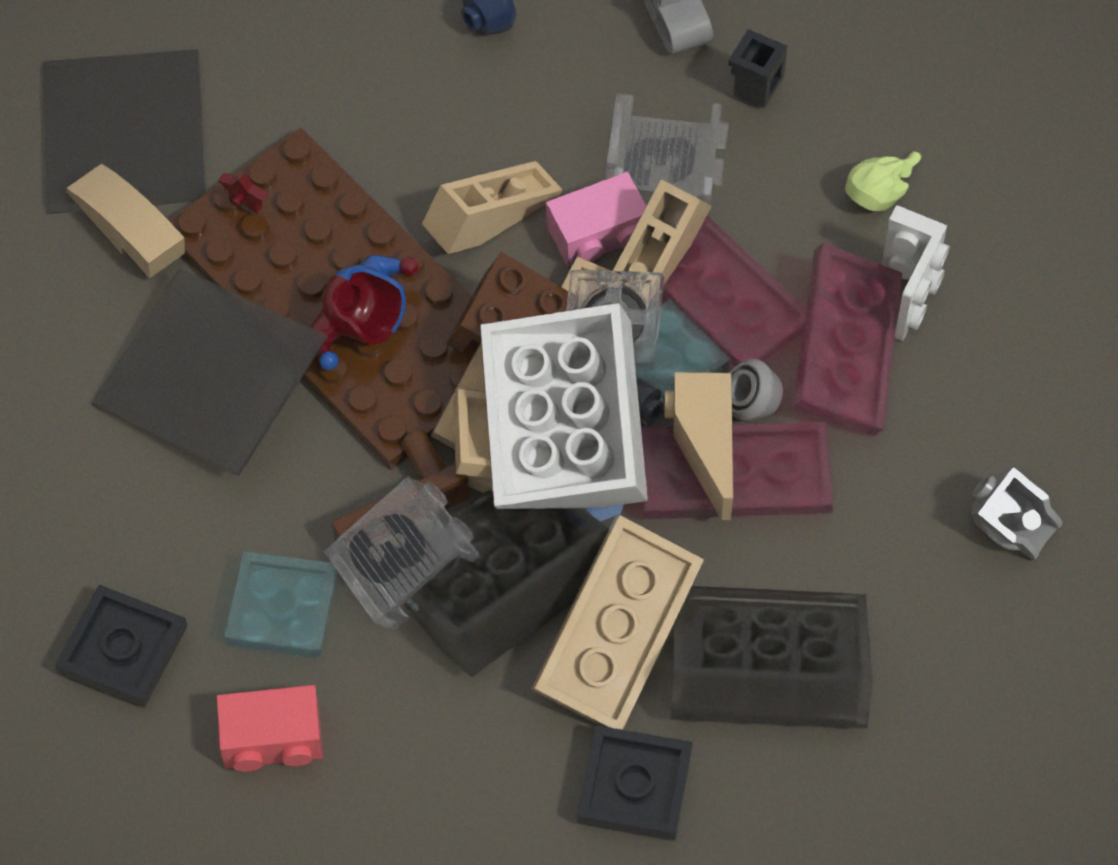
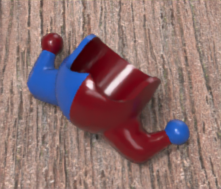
[306,255,419,371]

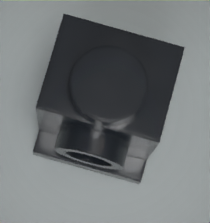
[728,29,787,108]

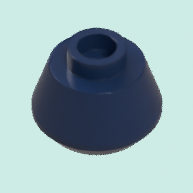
[461,0,516,35]

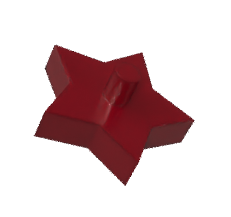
[218,172,268,214]

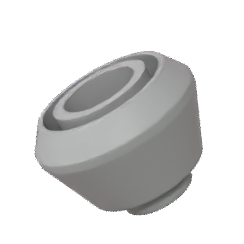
[729,359,783,421]

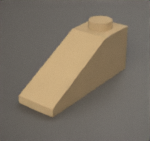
[422,161,563,254]
[602,179,712,307]
[664,372,733,520]

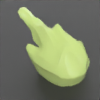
[845,151,921,211]

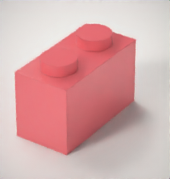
[217,685,323,772]

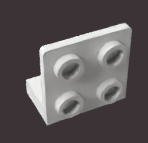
[881,205,950,342]

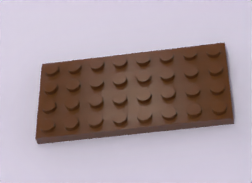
[169,127,480,470]

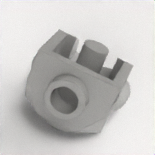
[971,467,1063,560]

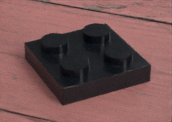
[55,584,187,708]
[577,725,693,841]

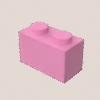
[546,172,647,268]

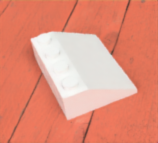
[481,303,648,509]

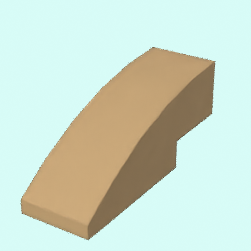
[66,164,185,279]

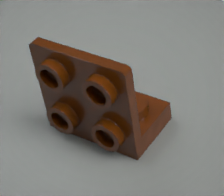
[446,252,579,352]

